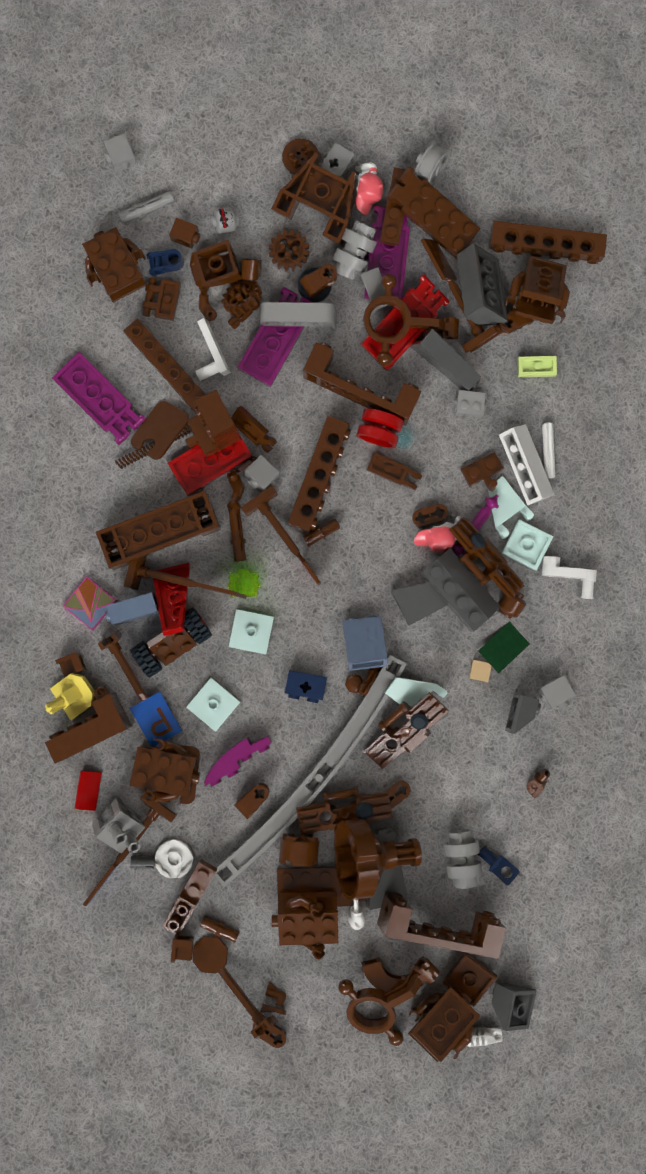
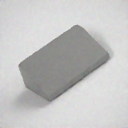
[360,267,388,311]

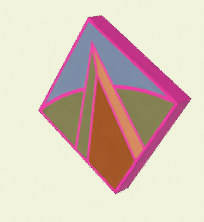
[63,577,117,630]

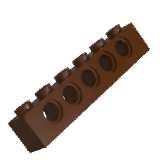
[489,221,607,264]
[123,318,206,414]
[288,416,351,533]

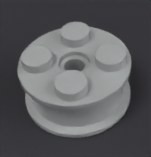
[413,140,452,186]

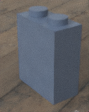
[105,592,159,625]
[343,615,387,671]

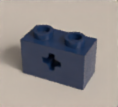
[285,670,327,703]

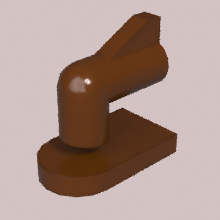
[261,982,287,1015]

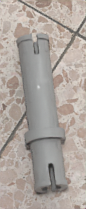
[118,190,175,224]

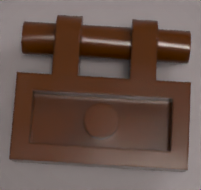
[142,278,181,321]

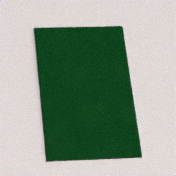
[478,621,530,674]

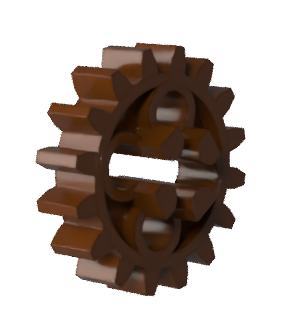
[269,229,309,272]
[221,280,262,316]

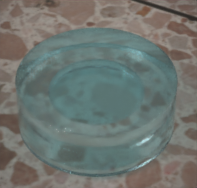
[396,429,413,449]

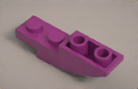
[204,735,272,787]

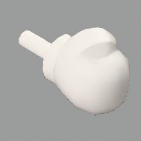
[347,899,365,930]

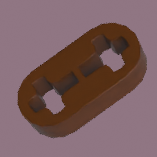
[412,504,448,527]
[386,781,411,809]
[253,1023,286,1048]

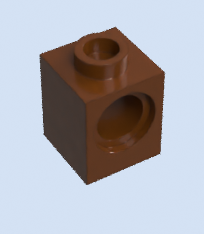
[169,218,200,249]

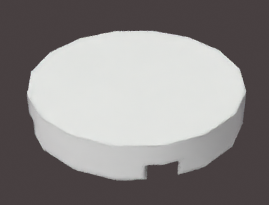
[155,839,194,878]

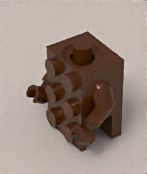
[82,227,146,303]
[505,256,570,324]
[129,738,201,802]
[272,891,339,960]
[408,987,480,1062]

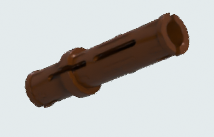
[228,506,246,562]

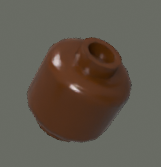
[498,592,526,619]

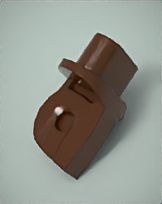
[527,769,550,799]

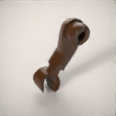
[198,286,217,321]
[227,471,244,511]

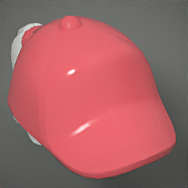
[355,162,383,215]
[414,516,461,553]

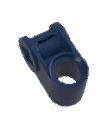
[146,249,184,276]

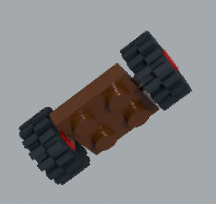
[130,607,212,678]

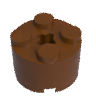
[279,833,320,867]

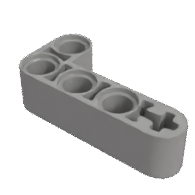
[260,302,337,331]

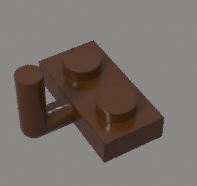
[461,452,504,491]

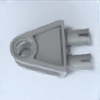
[92,797,145,853]

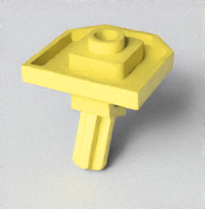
[45,673,95,720]

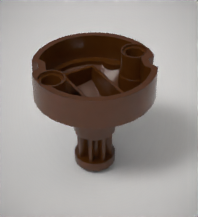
[334,819,422,900]

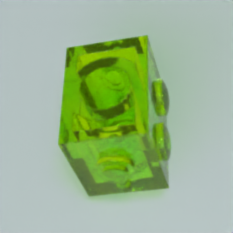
[228,569,261,598]

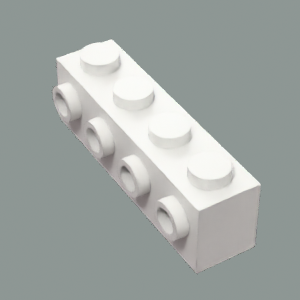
[499,425,554,505]

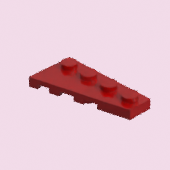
[153,563,190,636]

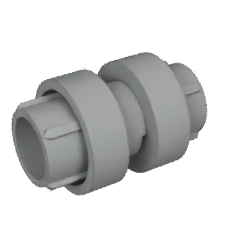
[333,220,377,280]
[444,829,483,889]

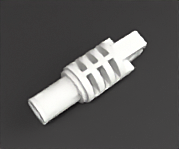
[467,1027,502,1047]

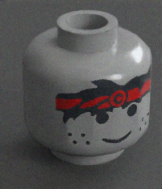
[210,207,239,234]

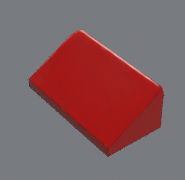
[74,769,102,811]

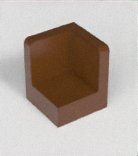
[55,652,87,677]
[171,935,194,963]

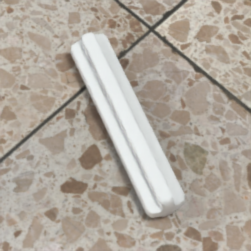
[542,422,555,479]

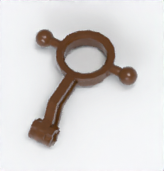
[363,274,459,366]
[338,956,440,1046]

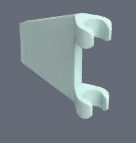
[488,476,534,539]
[384,677,448,707]

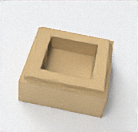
[469,660,492,682]

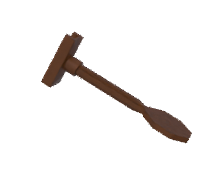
[241,485,321,586]
[193,937,279,1039]

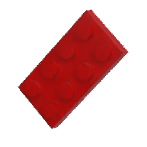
[168,433,253,496]

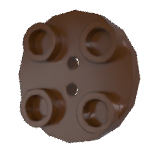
[282,139,319,175]

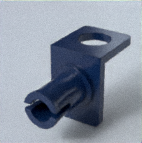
[477,846,520,886]

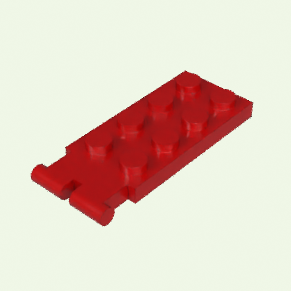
[360,274,450,371]

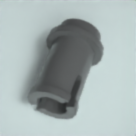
[130,854,155,870]

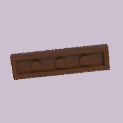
[380,167,406,246]

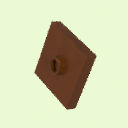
[443,952,497,1007]

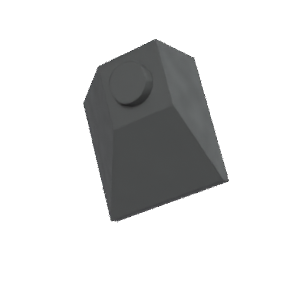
[505,694,541,734]
[491,983,537,1031]

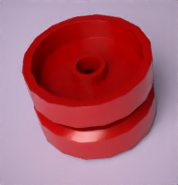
[356,408,404,448]

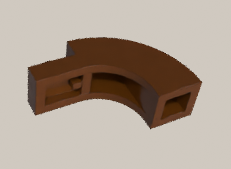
[361,957,426,993]

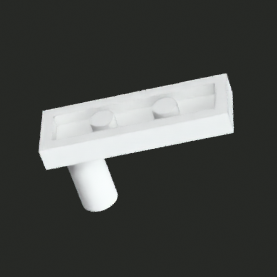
[196,318,231,381]

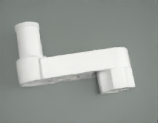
[542,556,597,599]

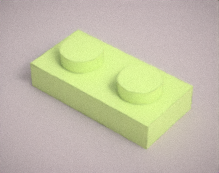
[517,356,557,377]

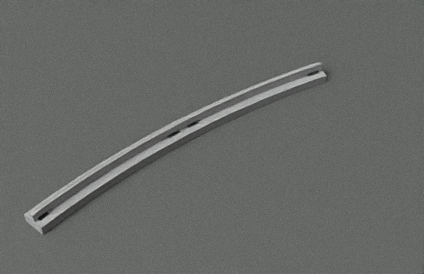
[214,655,406,887]

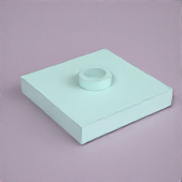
[501,519,554,571]
[229,609,274,654]
[186,678,240,732]

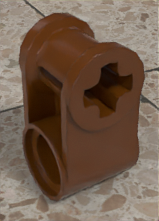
[241,258,262,280]
[300,264,337,298]
[496,309,534,335]
[234,783,270,819]

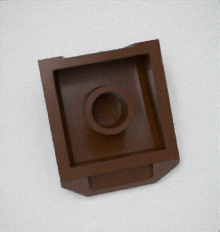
[190,240,242,288]

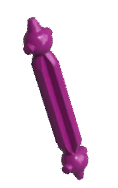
[452,494,499,556]

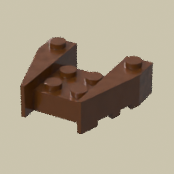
[271,152,357,245]

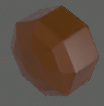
[345,674,363,693]

